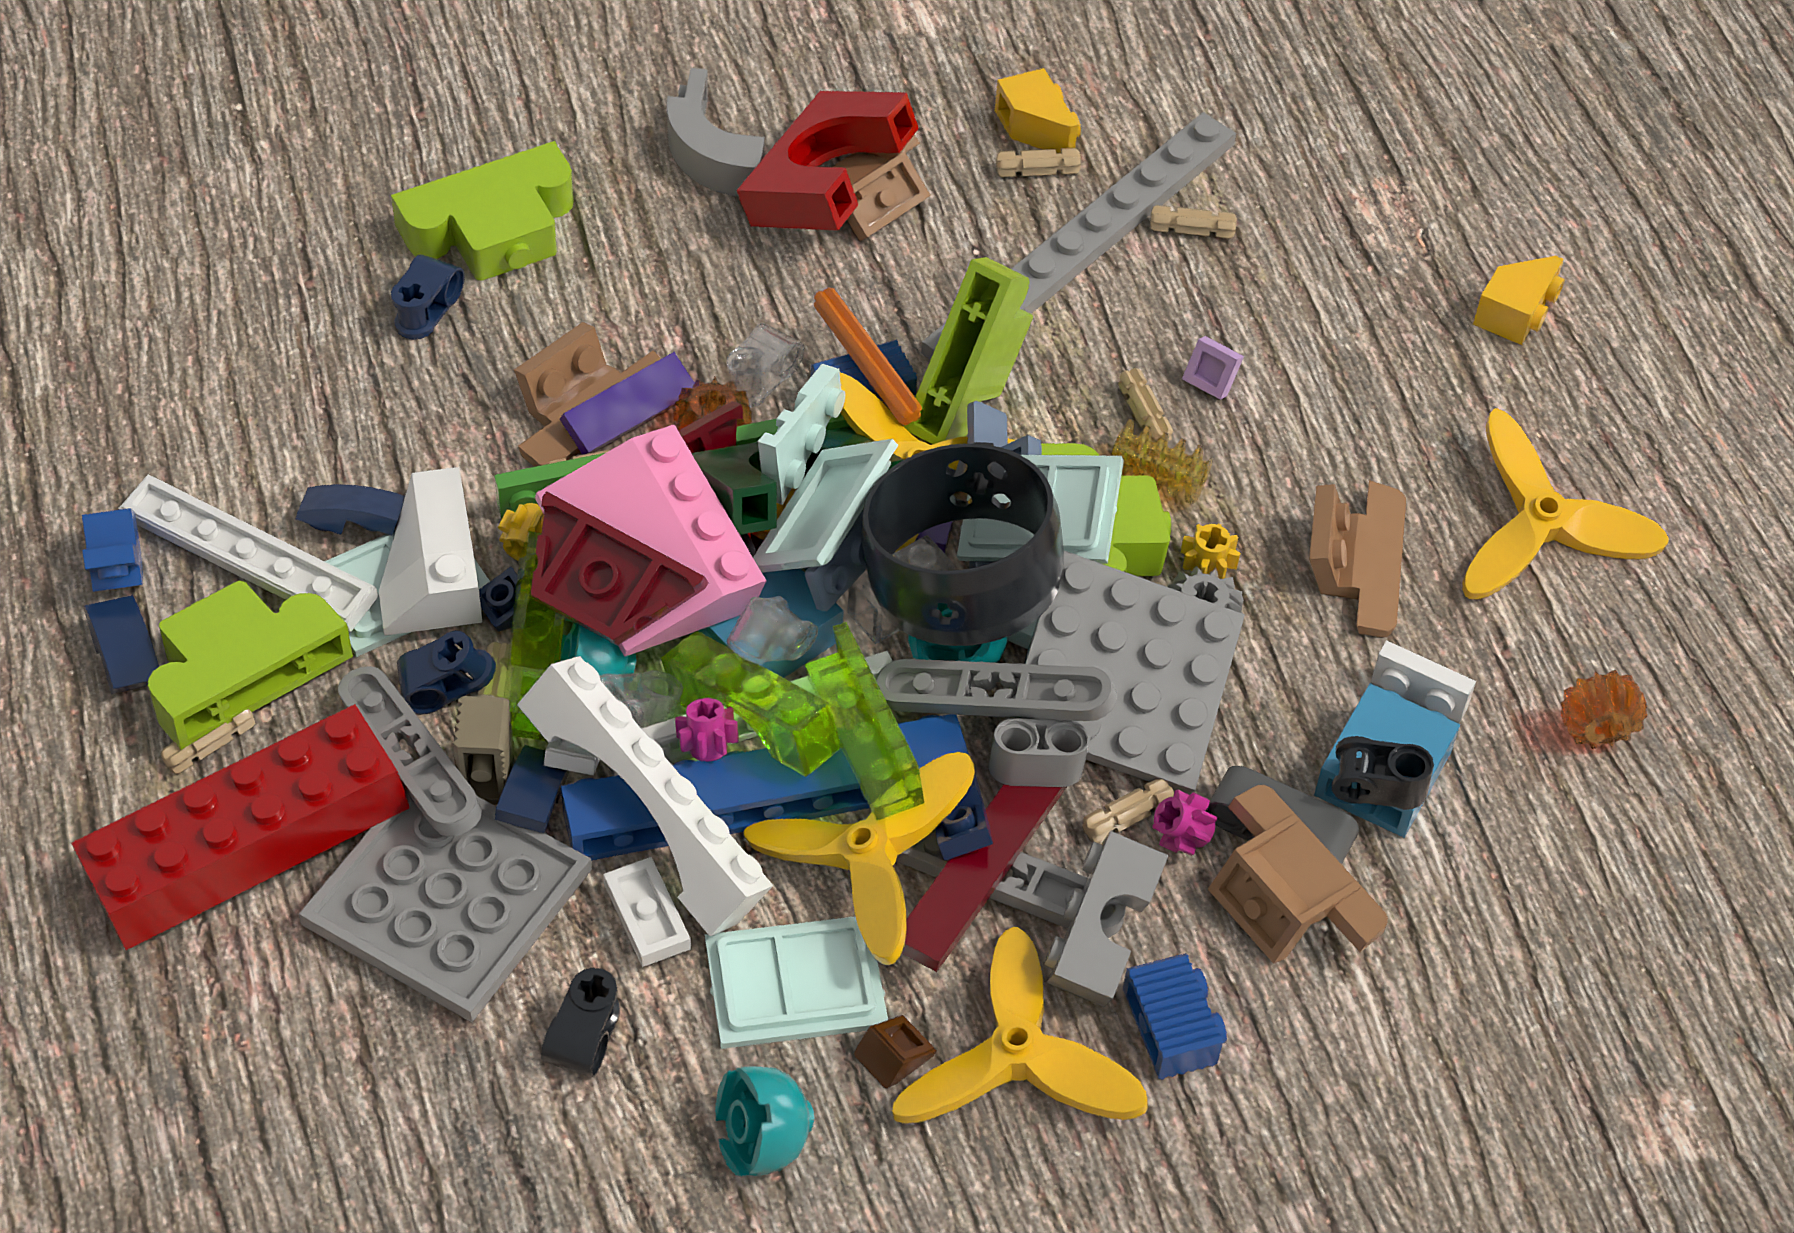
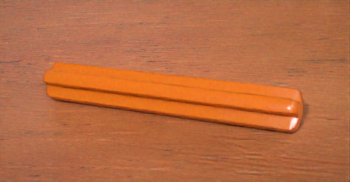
[814,287,922,425]

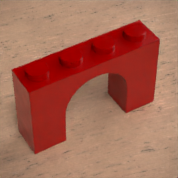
[737,91,919,231]

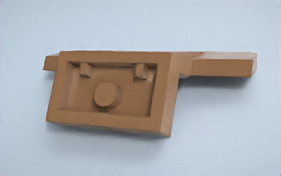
[832,135,931,241]
[514,322,661,467]
[1309,480,1406,637]
[1208,785,1388,964]

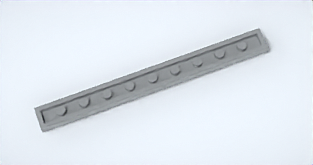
[921,112,1236,360]

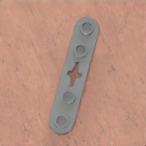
[876,659,1117,721]
[338,666,482,836]
[896,829,1126,938]

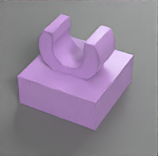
[1182,336,1244,400]

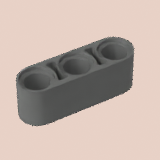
[1206,766,1359,864]

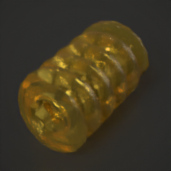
[1111,419,1213,504]

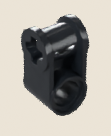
[1332,736,1434,810]
[541,967,620,1078]

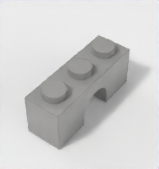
[1044,831,1168,1007]

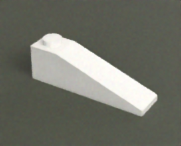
[379,467,482,636]

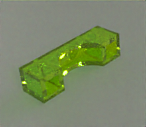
[503,531,565,741]
[661,631,842,777]

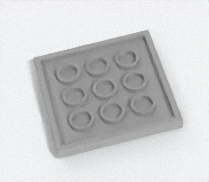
[1006,551,1245,795]
[299,789,592,1022]

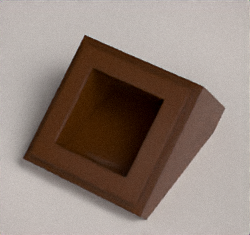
[854,1015,937,1089]

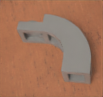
[667,68,765,196]

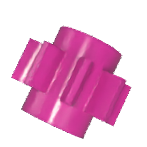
[675,698,739,761]
[1152,790,1217,856]

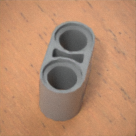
[988,719,1090,787]

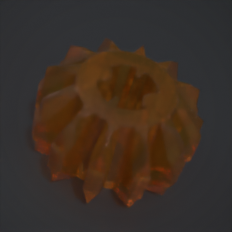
[673,376,752,431]
[1560,670,1648,749]

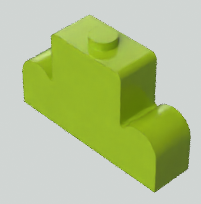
[391,141,573,281]
[904,257,1033,444]
[1041,443,1171,576]
[148,581,353,750]

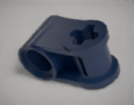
[391,254,465,340]
[397,630,496,715]

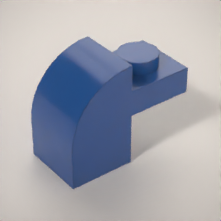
[82,508,143,592]

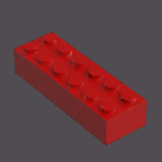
[71,704,410,950]

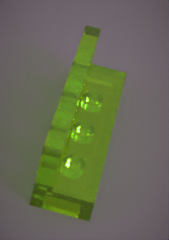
[805,622,925,821]

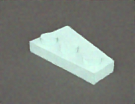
[758,364,845,505]

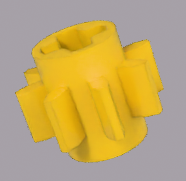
[498,503,544,563]
[1181,524,1241,579]

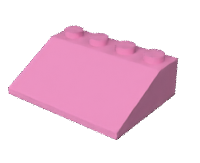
[535,425,766,657]

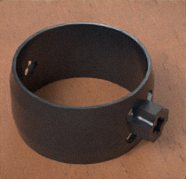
[861,442,1064,646]

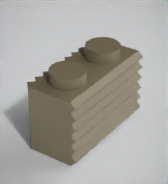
[452,694,515,805]

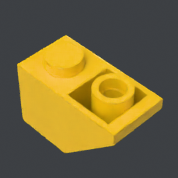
[994,68,1081,153]
[1473,255,1565,345]

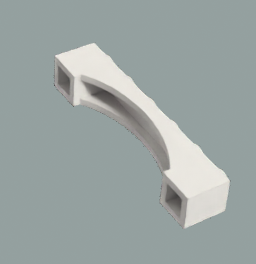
[517,656,773,937]

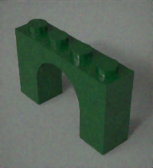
[691,427,904,535]

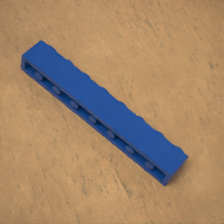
[561,714,969,861]

